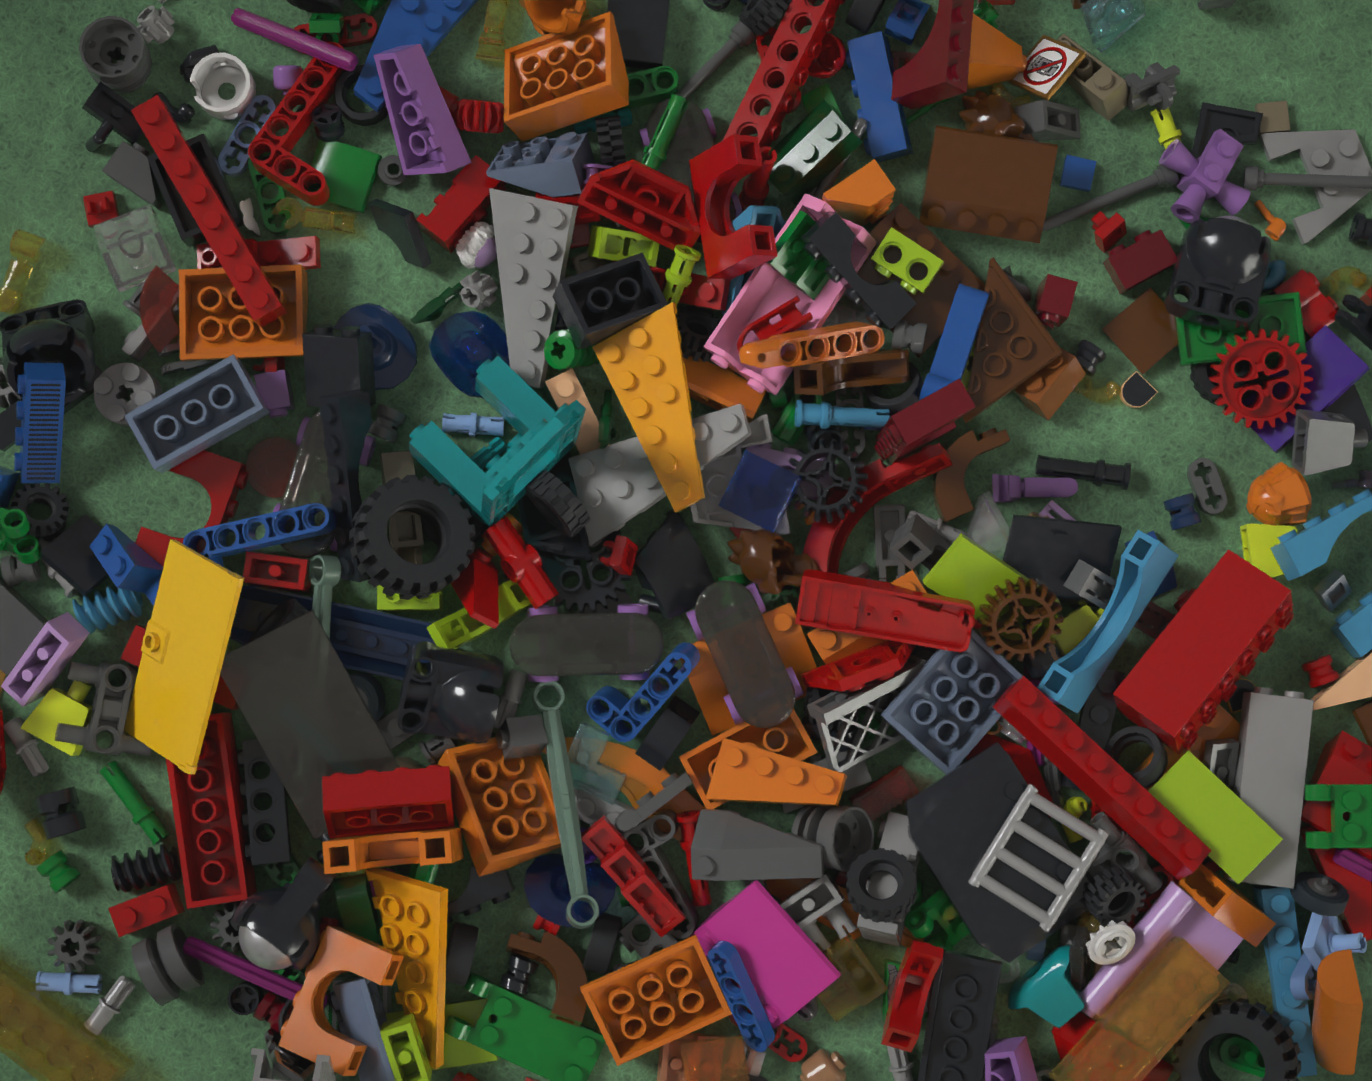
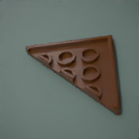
[963,257,1063,423]

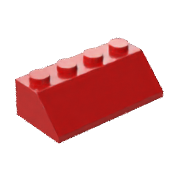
[322,765,455,839]

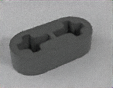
[1187,458,1227,515]

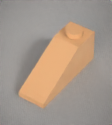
[545,368,609,454]
[1310,650,1372,710]

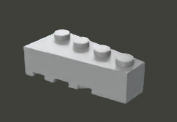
[857,812,921,947]

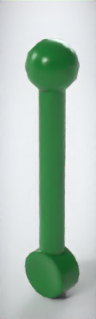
[906,97,952,127]

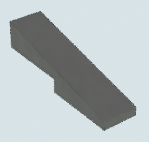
[1063,559,1175,640]

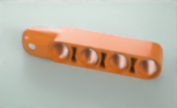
[739,321,885,369]

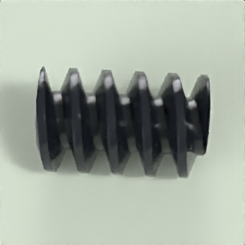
[111,844,181,893]

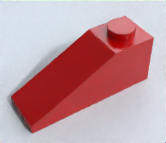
[451,547,499,629]

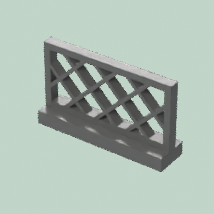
[807,654,926,772]

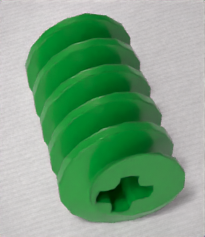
[544,329,600,370]

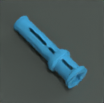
[794,400,890,429]

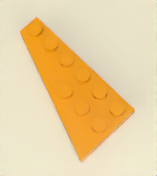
[593,302,705,512]
[365,867,448,1069]

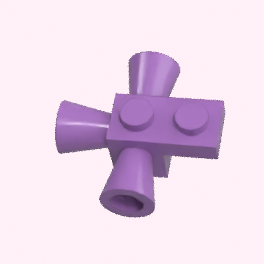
[1159,129,1250,223]

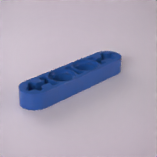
[707,940,775,1052]

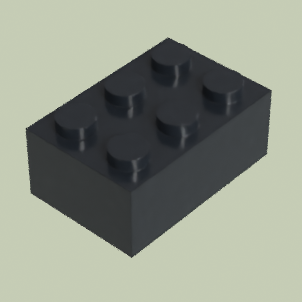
[147,133,245,248]
[552,252,668,350]

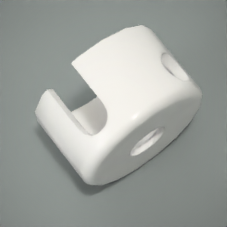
[190,53,256,120]

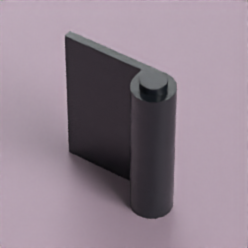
[1003,514,1122,607]

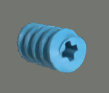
[72,586,143,634]

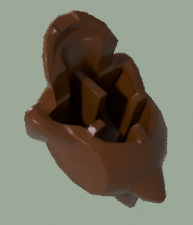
[959,90,1035,141]
[727,529,820,594]

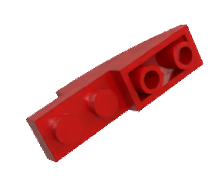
[197,236,321,270]
[612,260,731,311]

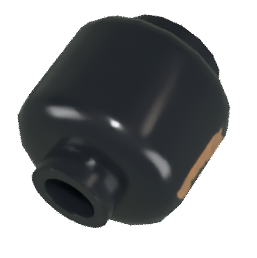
[1023,637,1065,680]

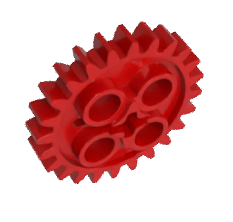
[1209,328,1313,429]

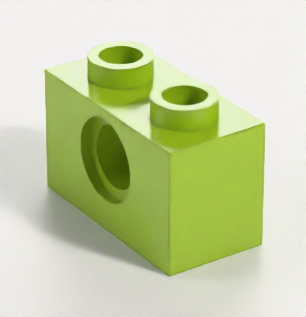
[380,1013,432,1081]

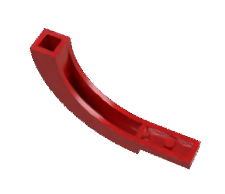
[800,443,953,589]

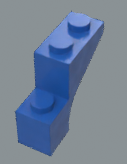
[89,524,164,606]

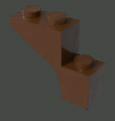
[793,349,910,395]

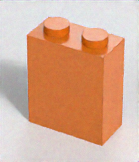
[1178,863,1276,947]

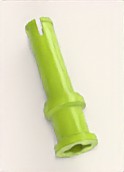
[663,245,701,308]

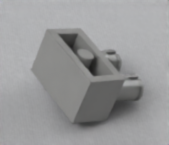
[778,871,857,951]

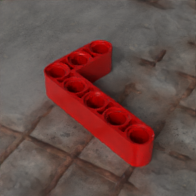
[248,42,346,206]

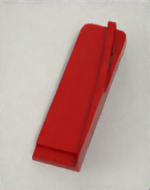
[795,569,975,652]

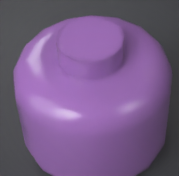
[273,65,303,95]

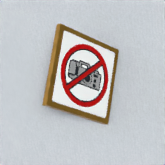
[1007,35,1087,101]

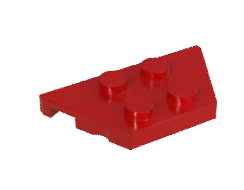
[801,640,916,692]

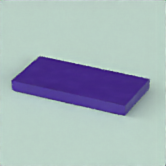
[1242,325,1370,454]

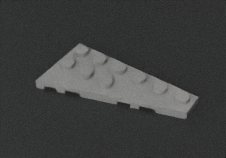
[489,188,578,388]
[568,403,751,547]

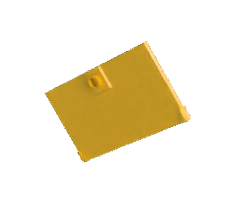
[124,540,245,775]

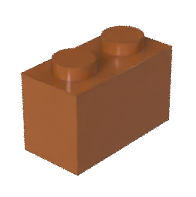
[1014,348,1086,421]

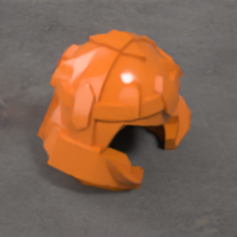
[525,0,586,34]
[1246,462,1312,526]

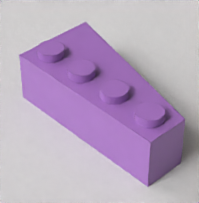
[374,44,472,175]

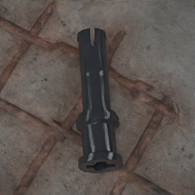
[1035,455,1131,490]

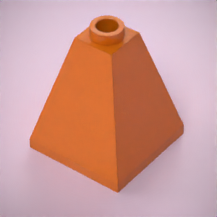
[967,13,1027,90]

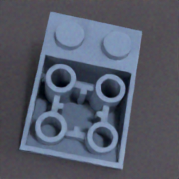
[486,132,595,197]

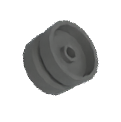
[131,924,205,1006]

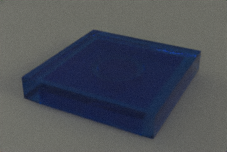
[718,450,802,533]

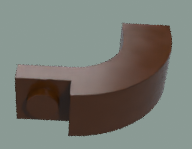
[933,428,1010,523]
[505,932,588,1027]

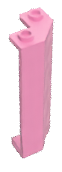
[703,193,877,395]

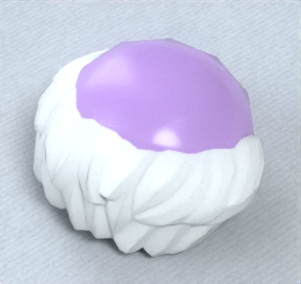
[456,222,497,269]

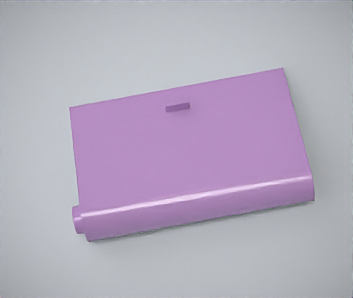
[1079,881,1243,1052]

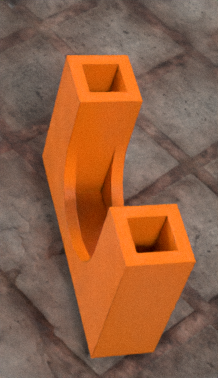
[322,827,464,874]
[278,926,404,1076]

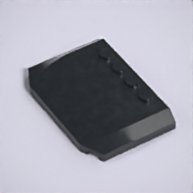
[905,742,1090,963]

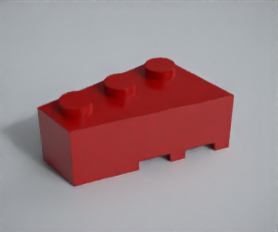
[416,155,507,253]

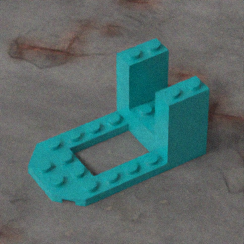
[409,356,586,529]

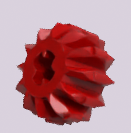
[455,99,504,134]

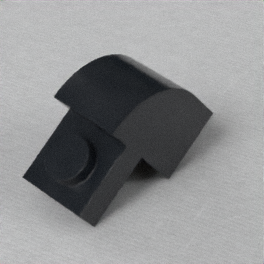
[635,695,700,771]

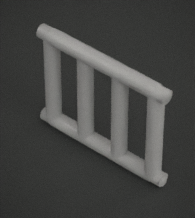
[968,784,1109,932]

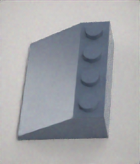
[881,629,1023,774]

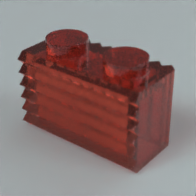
[848,765,918,821]

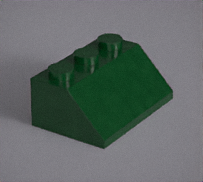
[769,100,862,206]

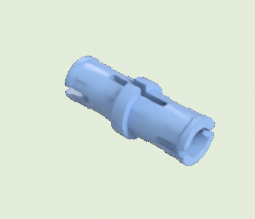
[442,413,504,437]
[36,970,102,995]

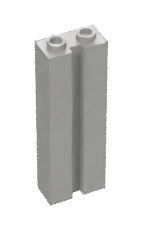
[1223,687,1314,889]

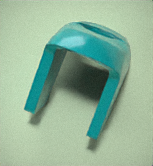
[1007,945,1085,1028]

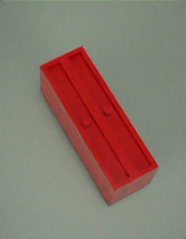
[1113,549,1294,754]

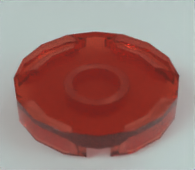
[245,437,307,498]

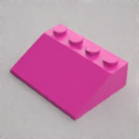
[689,880,842,1029]

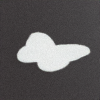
[239,198,261,236]

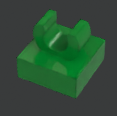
[309,13,344,43]

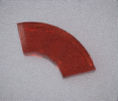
[140,265,179,353]

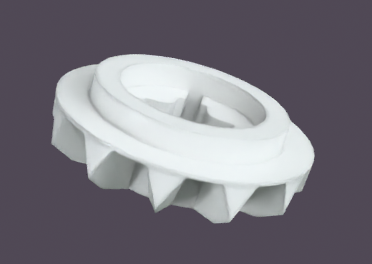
[1086,920,1136,965]

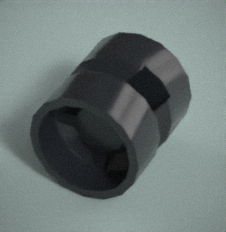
[35,786,87,840]

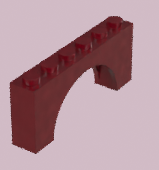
[891,0,974,110]
[874,378,976,465]

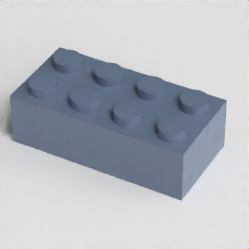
[124,354,270,473]

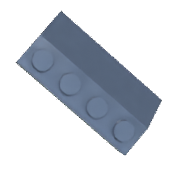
[330,976,395,1081]

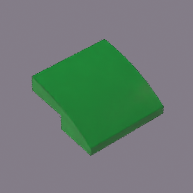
[307,140,382,213]
[766,210,830,300]

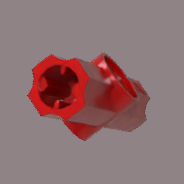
[483,517,559,610]

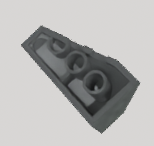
[691,809,824,881]
[264,1028,315,1081]

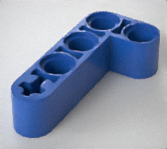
[919,283,989,400]
[586,642,700,743]

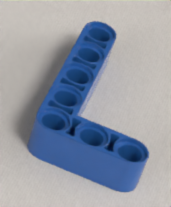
[183,503,338,567]

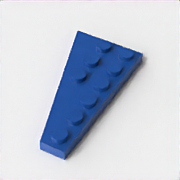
[354,0,478,113]

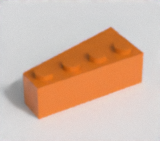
[705,738,847,806]

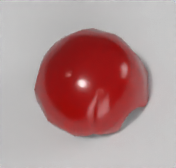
[797,33,846,79]

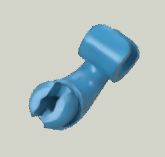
[1263,260,1287,291]

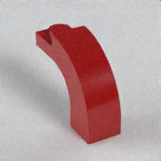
[881,940,944,1052]

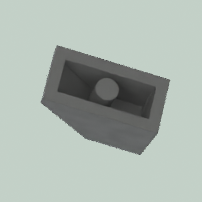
[1014,100,1081,141]
[102,141,162,210]

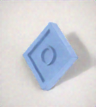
[1302,912,1367,972]

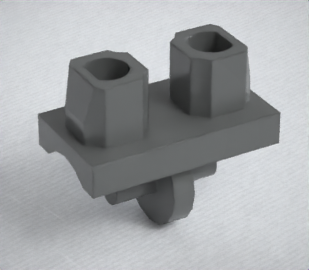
[1124,62,1180,112]

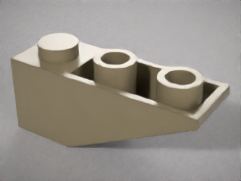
[1057,34,1129,121]

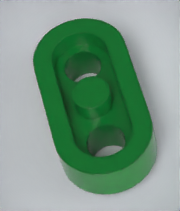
[1217,1035,1265,1078]

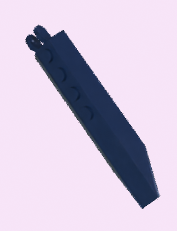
[229,586,459,680]

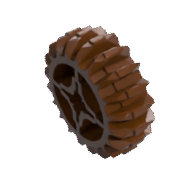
[977,577,1064,662]

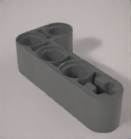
[623,809,699,939]

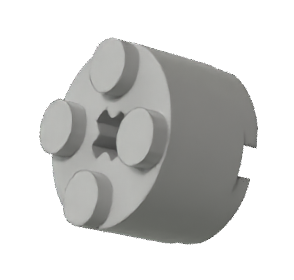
[93,363,163,428]

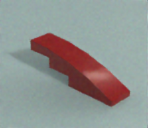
[581,815,685,938]

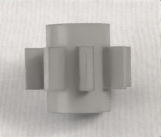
[137,6,175,44]
[459,270,498,311]

